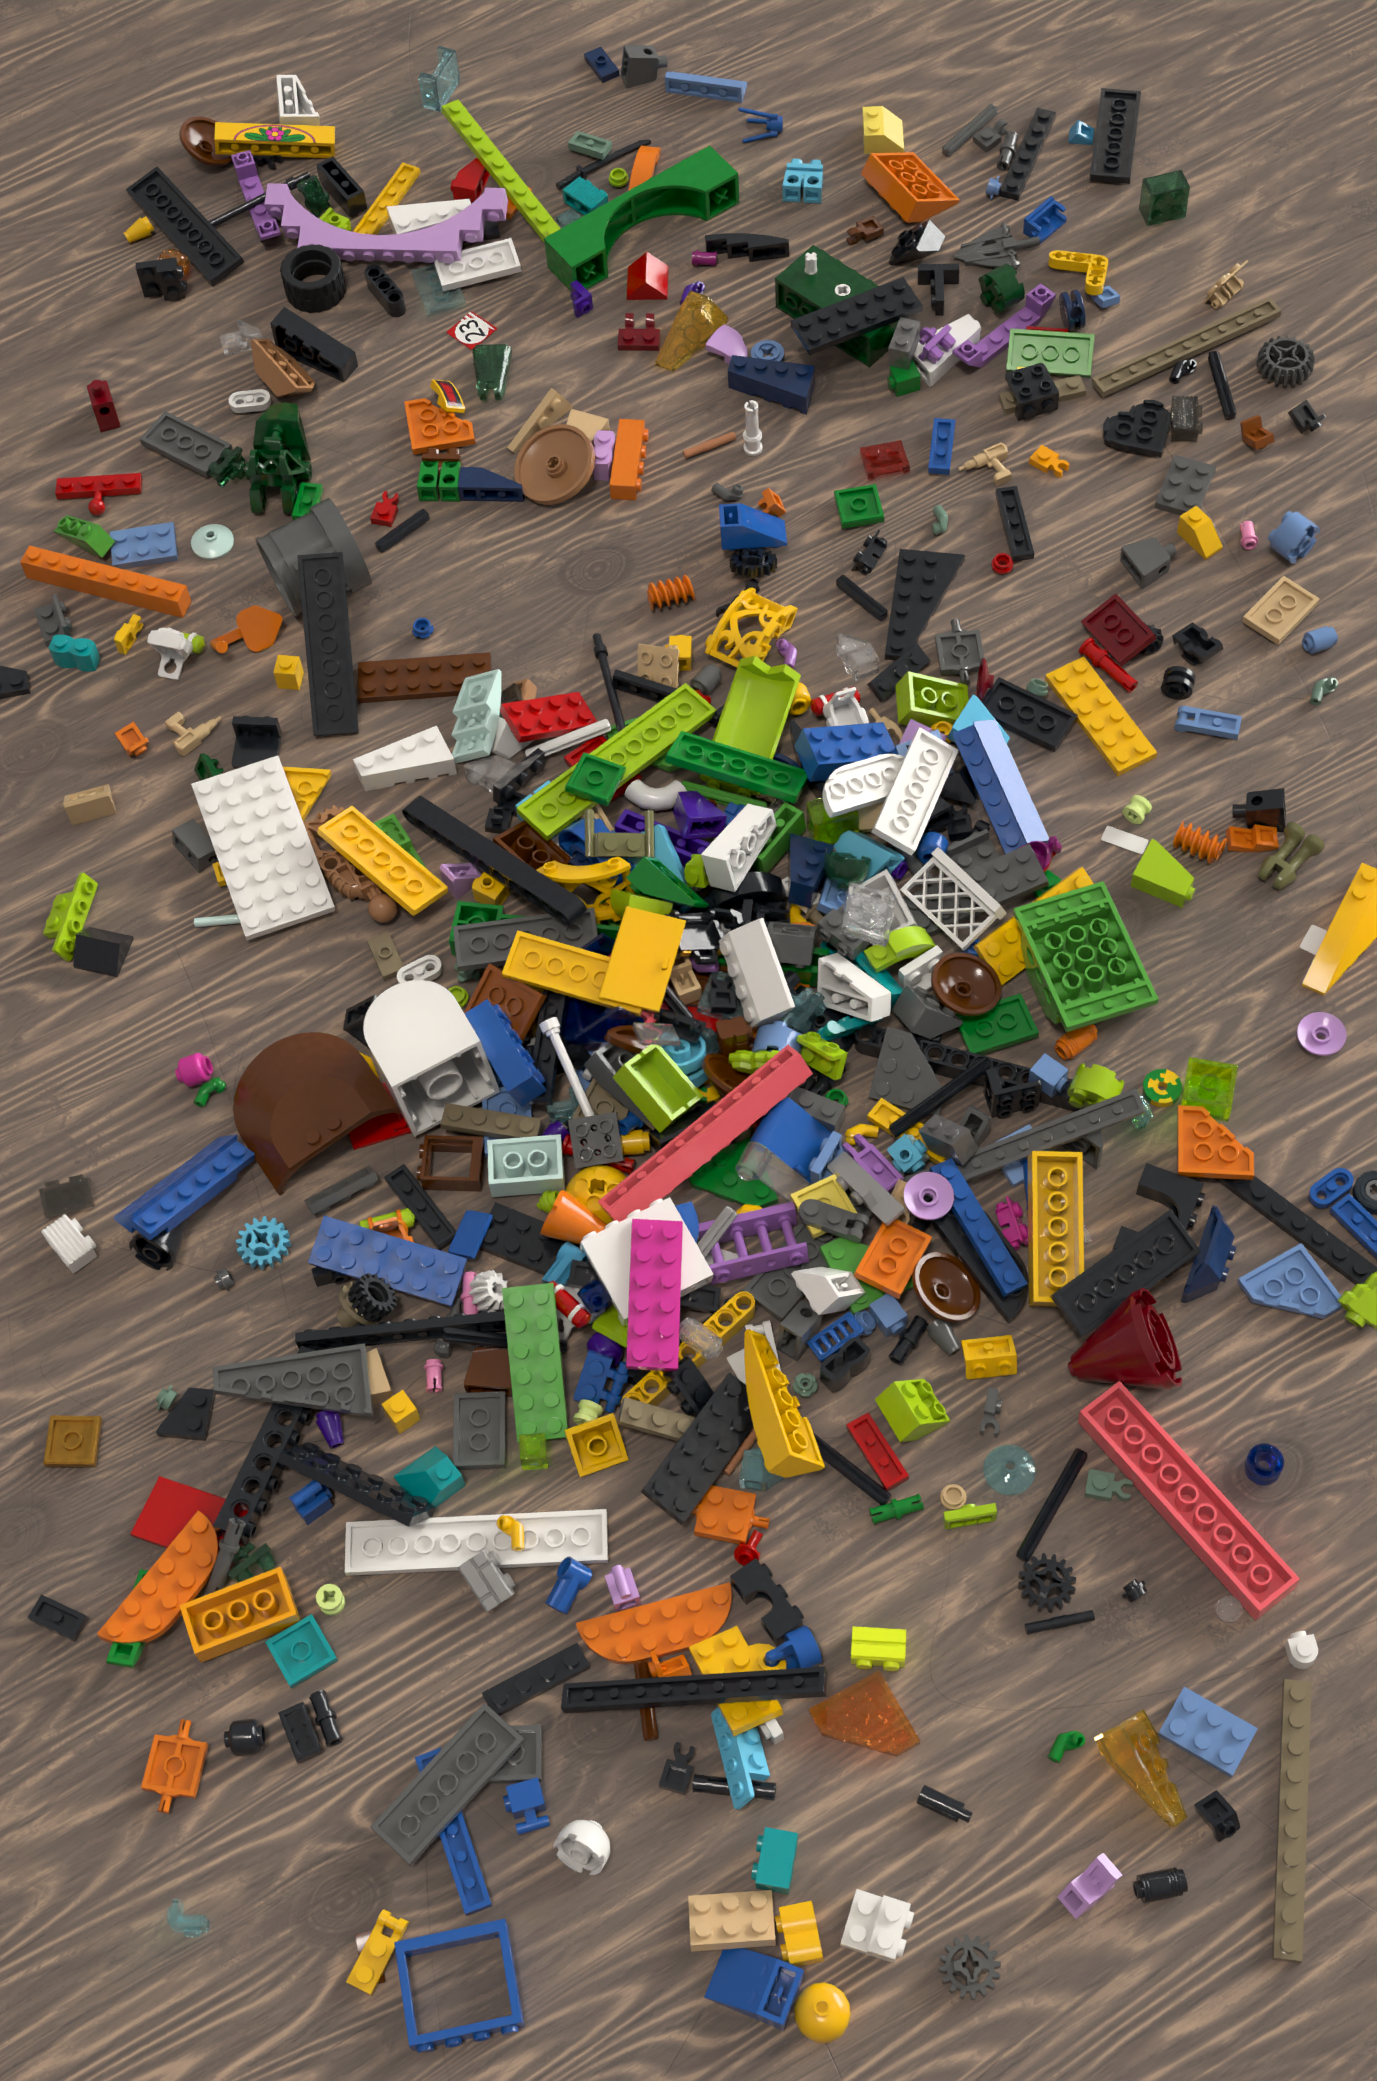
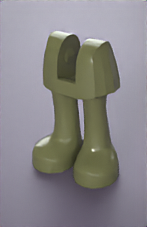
[1258,822,1325,890]

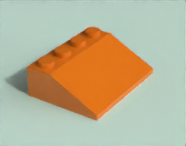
[861,152,960,223]

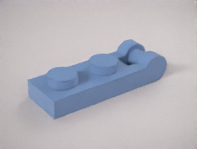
[1174,706,1242,740]

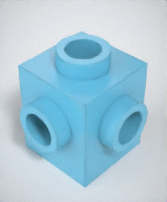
[887,1134,930,1174]

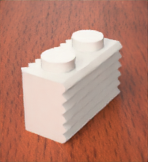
[41,1214,98,1274]

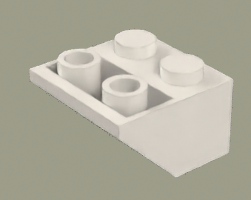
[791,1267,865,1315]

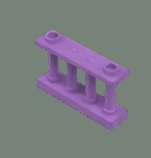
[698,1202,809,1285]

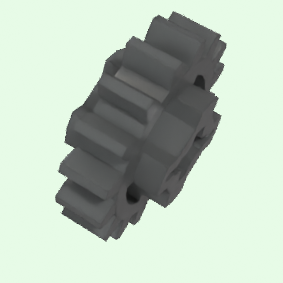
[939,1934,1001,2000]

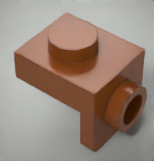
[1240,415,1275,449]

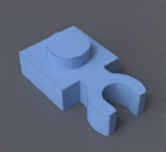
[1091,286,1120,308]

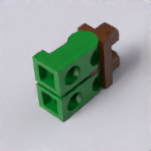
[417,448,462,502]

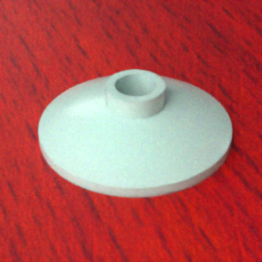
[191,524,234,560]

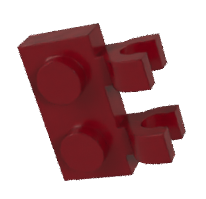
[617,313,660,351]

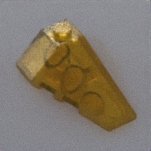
[1094,1709,1187,1828]

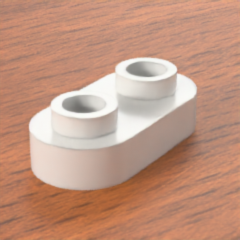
[229,389,271,413]
[397,955,442,984]

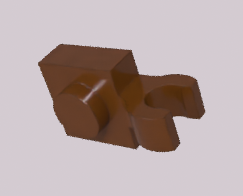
[846,216,884,245]

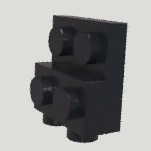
[136,258,188,301]

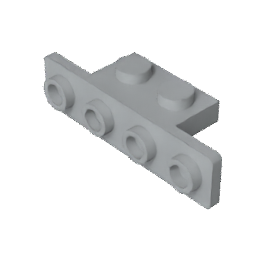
[827,1152,905,1226]

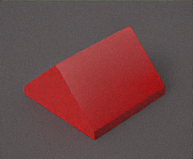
[627,252,669,300]

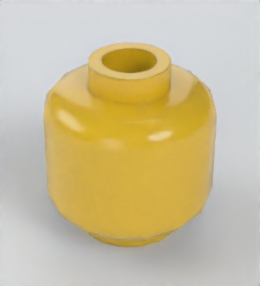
[788,682,811,715]

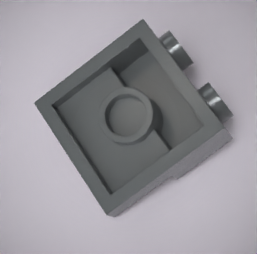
[817,899,885,961]

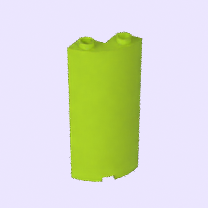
[699,656,801,797]

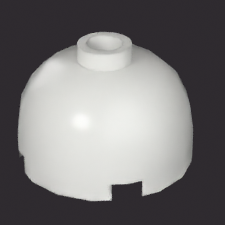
[553,1820,610,1875]

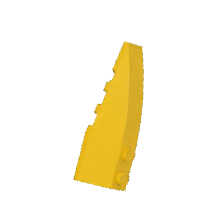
[1302,863,1377,995]
[744,1329,825,1478]

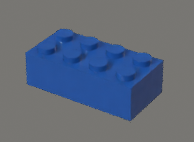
[794,722,898,782]
[465,999,546,1106]

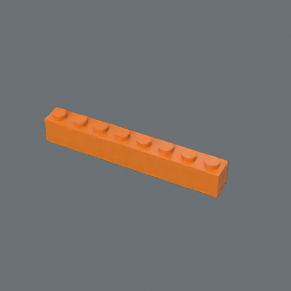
[20,545,192,618]

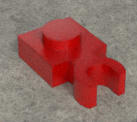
[370,491,399,527]

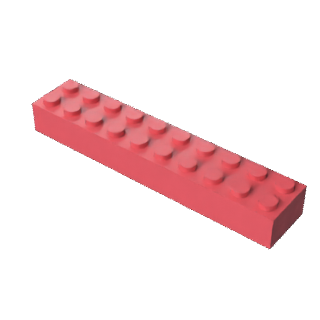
[1078,1381,1300,1621]

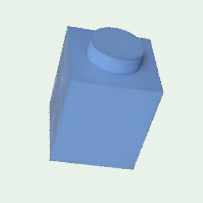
[1028,1053,1069,1098]
[869,1294,908,1338]

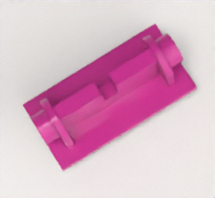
[995,1196,1028,1250]

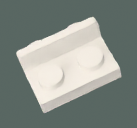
[898,945,943,991]

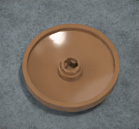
[514,424,595,505]

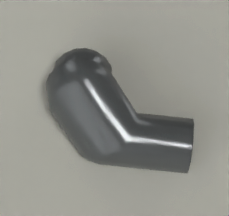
[711,483,744,501]

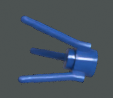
[738,107,783,143]

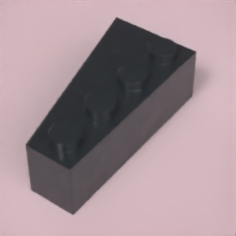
[270,307,358,382]

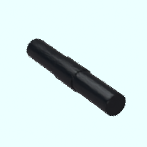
[1024,1610,1095,1634]

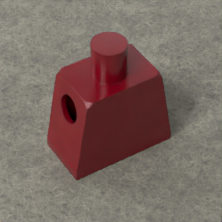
[87,380,121,432]

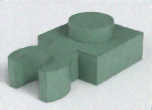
[1084,1469,1133,1502]

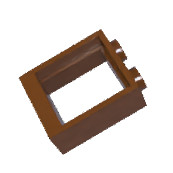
[417,1135,485,1192]

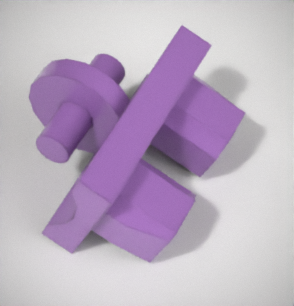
[918,324,956,364]

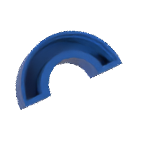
[559,817,635,891]

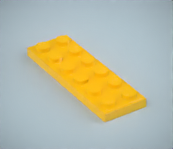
[1045,656,1157,776]
[318,806,448,916]
[973,867,1094,985]
[502,930,643,1017]

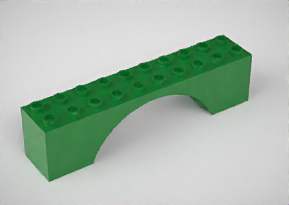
[544,145,740,292]

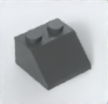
[767,921,817,968]

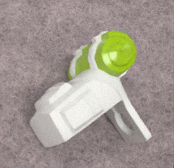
[147,628,205,680]

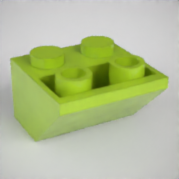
[875,1379,950,1442]

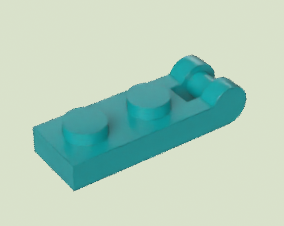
[816,1016,883,1042]

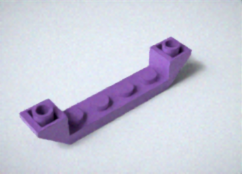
[231,150,281,241]
[952,284,1056,368]

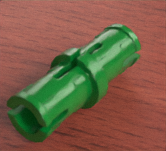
[869,1494,924,1525]

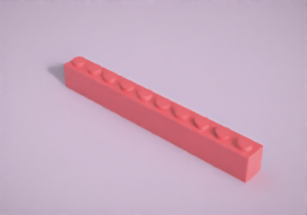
[598,1045,813,1222]

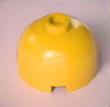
[794,1982,851,2044]

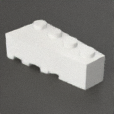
[701,804,777,892]

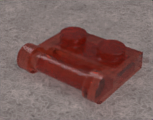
[860,440,910,480]

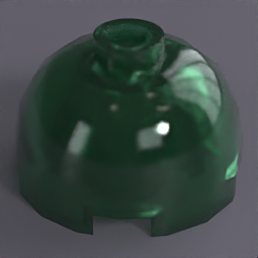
[823,852,871,890]

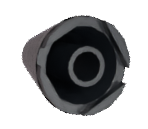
[129,1216,190,1271]

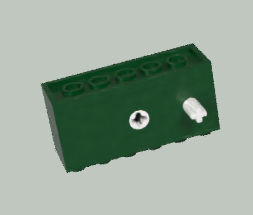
[775,245,908,368]

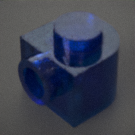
[577,1280,611,1314]

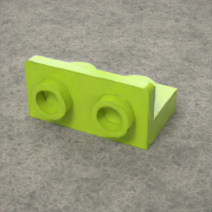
[796,1032,848,1080]

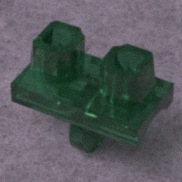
[297,175,330,217]
[208,446,246,488]
[228,1542,276,1583]

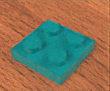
[265,1614,338,1689]

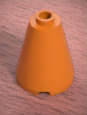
[540,1190,608,1245]

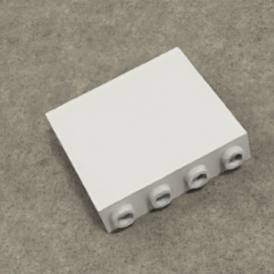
[580,1197,713,1326]

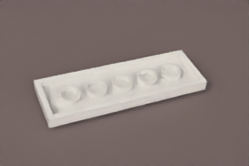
[871,727,959,855]

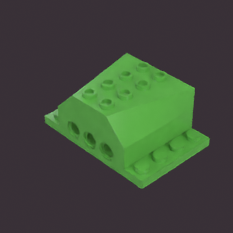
[1013,881,1159,1032]

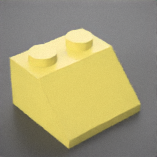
[862,106,904,154]

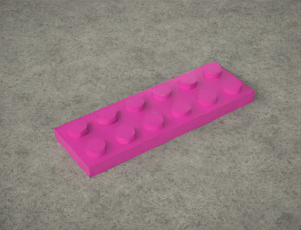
[626,1219,683,1371]

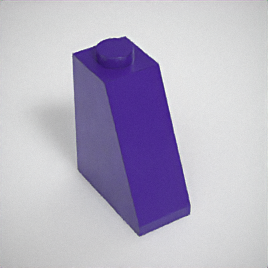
[673,791,727,839]

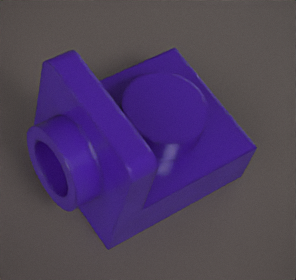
[570,280,593,318]

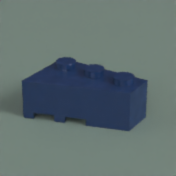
[788,833,834,908]

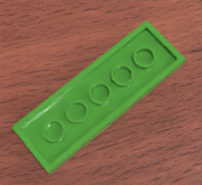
[502,1283,568,1442]

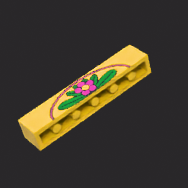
[214,122,335,158]

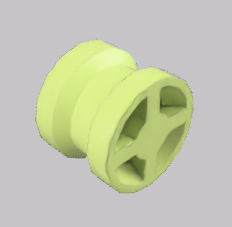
[1122,795,1152,824]
[572,1399,604,1425]
[316,1584,345,1616]

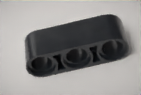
[365,264,406,317]

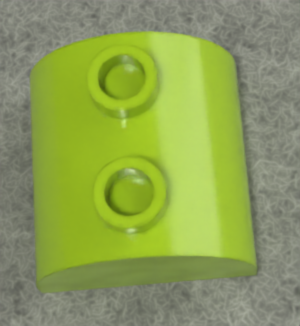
[610,889,673,918]

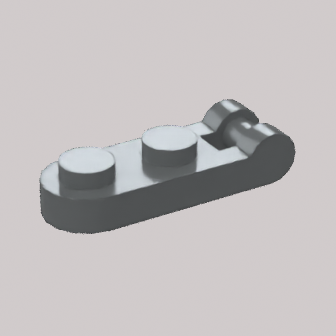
[799,1199,870,1242]

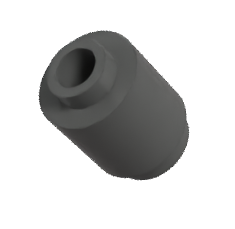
[690,664,722,696]

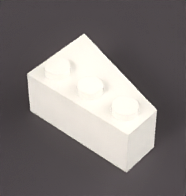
[276,75,320,126]

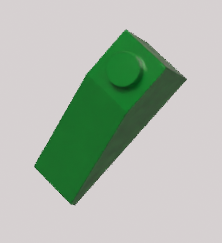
[887,359,921,397]

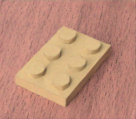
[1242,576,1320,645]
[688,1890,776,1952]

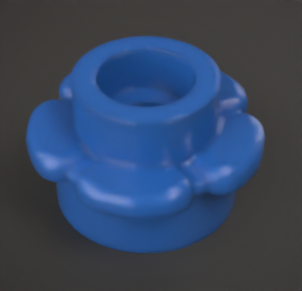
[412,618,434,639]

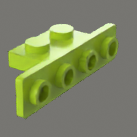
[43,873,98,962]

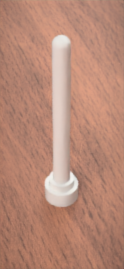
[539,1017,596,1127]

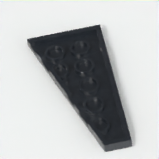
[885,549,965,661]

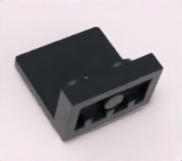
[983,1068,1042,1118]

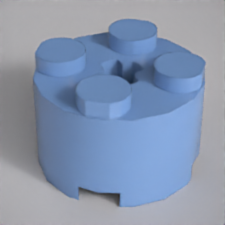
[1268,511,1320,564]
[752,1020,803,1053]

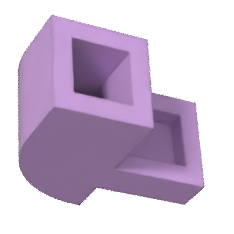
[1057,1853,1122,1919]

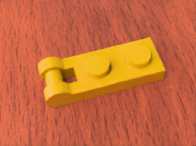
[346,1909,409,1996]

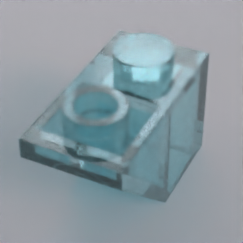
[739,1448,785,1492]

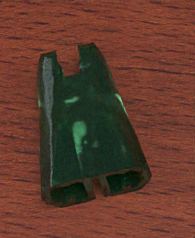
[472,344,513,401]

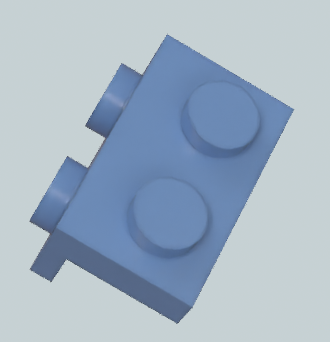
[808,1131,844,1184]

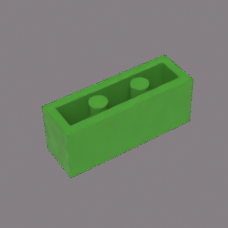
[751,802,806,873]

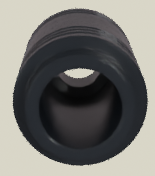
[1133,1867,1188,1904]

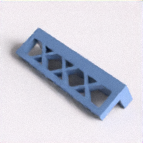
[665,72,747,103]

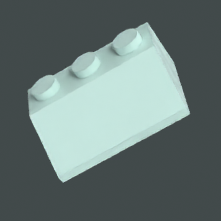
[487,1134,565,1197]

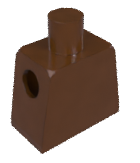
[463,1346,513,1397]

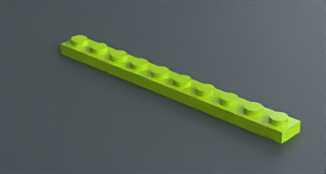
[441,99,561,242]

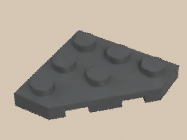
[868,1027,943,1116]

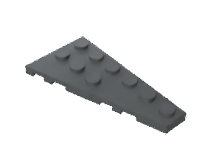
[212,1343,373,1417]

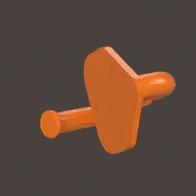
[210,605,283,653]

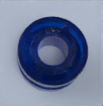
[1244,1443,1284,1485]

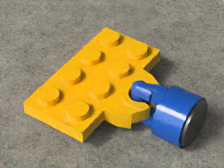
[689,1625,823,1737]

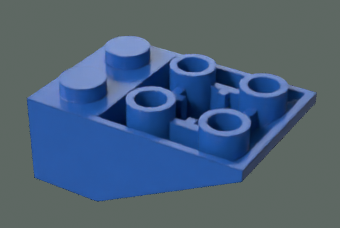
[719,503,787,551]
[704,1948,804,2031]

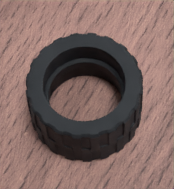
[280,244,346,313]

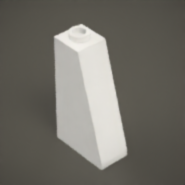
[913,314,981,387]

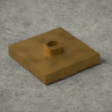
[43,1415,102,1467]

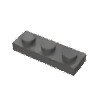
[304,1166,378,1214]

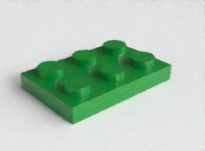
[957,993,1039,1055]

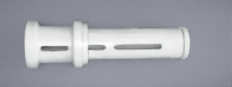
[743,400,763,456]

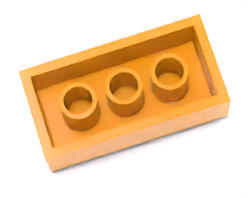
[179,1566,300,1663]

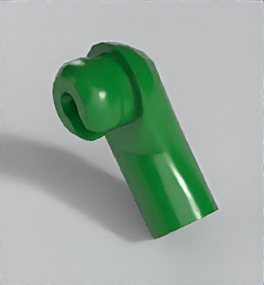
[1047,1731,1085,1763]

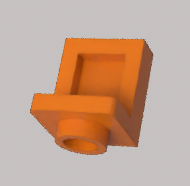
[114,721,149,757]
[648,1651,692,1678]

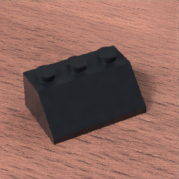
[649,1100,717,1153]

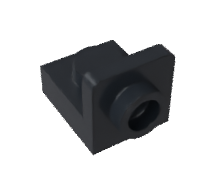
[1194,1790,1240,1842]

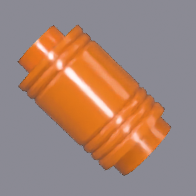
[1054,1024,1098,1060]

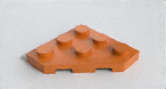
[404,398,476,455]
[1177,1105,1254,1180]

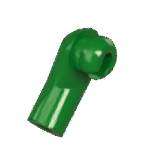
[193,1077,226,1108]

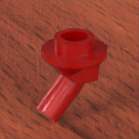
[734,1530,763,1566]

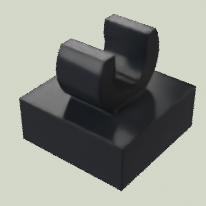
[485,806,513,834]

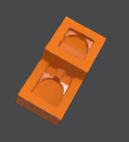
[1226,824,1279,852]

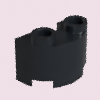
[1172,622,1223,666]

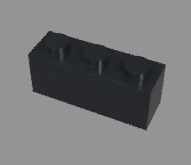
[316,156,368,217]

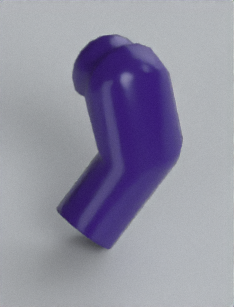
[680,281,705,307]

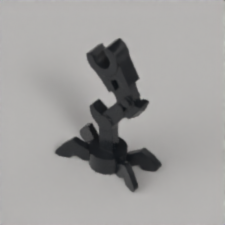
[724,902,790,930]

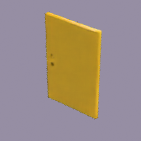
[598,906,686,1013]

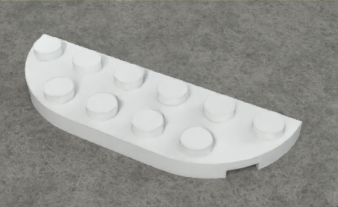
[823,754,904,818]

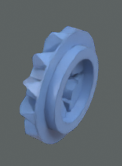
[751,340,784,361]

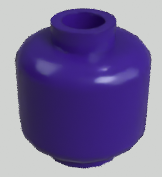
[586,1332,623,1368]

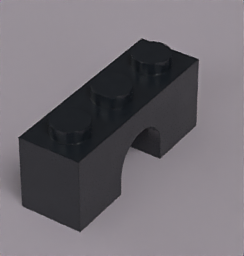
[730,1558,804,1647]

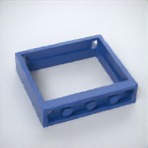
[394,1919,525,2053]

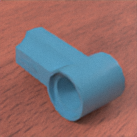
[542,1241,589,1287]

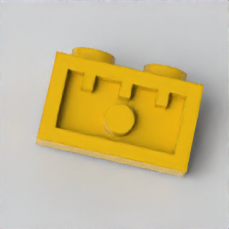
[961,1335,1017,1380]

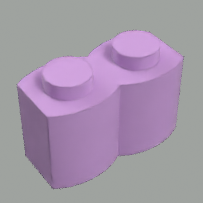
[593,430,616,481]

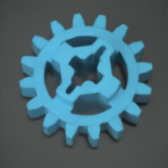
[236,1216,291,1270]

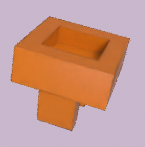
[758,488,786,517]

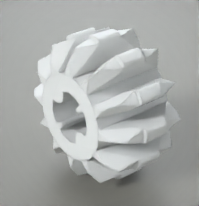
[468,1270,508,1312]

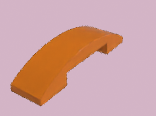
[628,146,661,191]

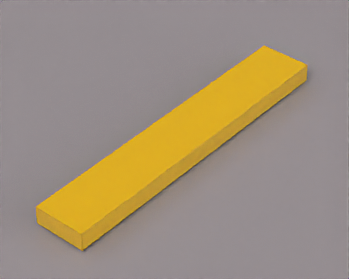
[353,162,421,235]

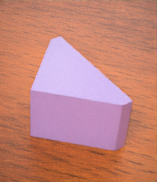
[439,863,482,899]

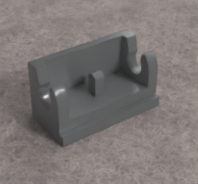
[172,819,218,873]

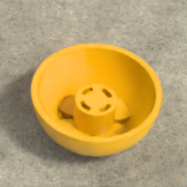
[565,1165,627,1224]

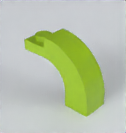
[864,926,936,973]

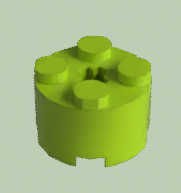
[1068,1063,1124,1108]

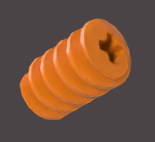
[647,575,695,611]
[1173,821,1227,864]

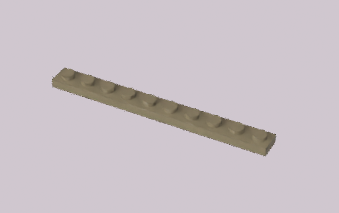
[1091,297,1282,398]
[1272,1679,1312,1963]

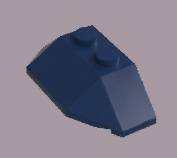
[1181,1205,1237,1304]

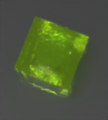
[519,1433,548,1470]

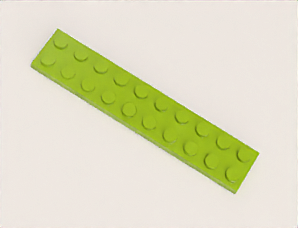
[516,683,716,841]

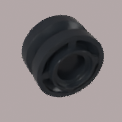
[1161,666,1196,700]

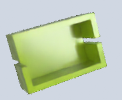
[612,1041,704,1133]

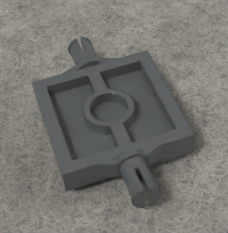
[935,619,984,685]

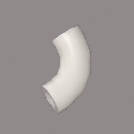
[625,779,687,811]

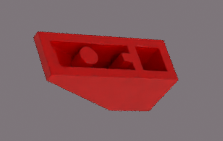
[450,157,490,204]

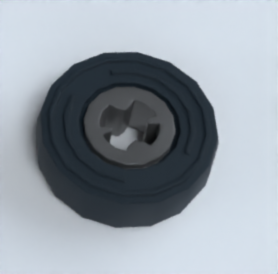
[1353,1170,1377,1215]

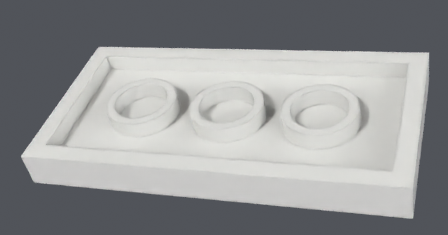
[434,238,522,292]

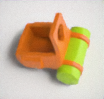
[359,1208,415,1242]

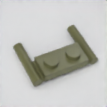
[584,809,655,858]

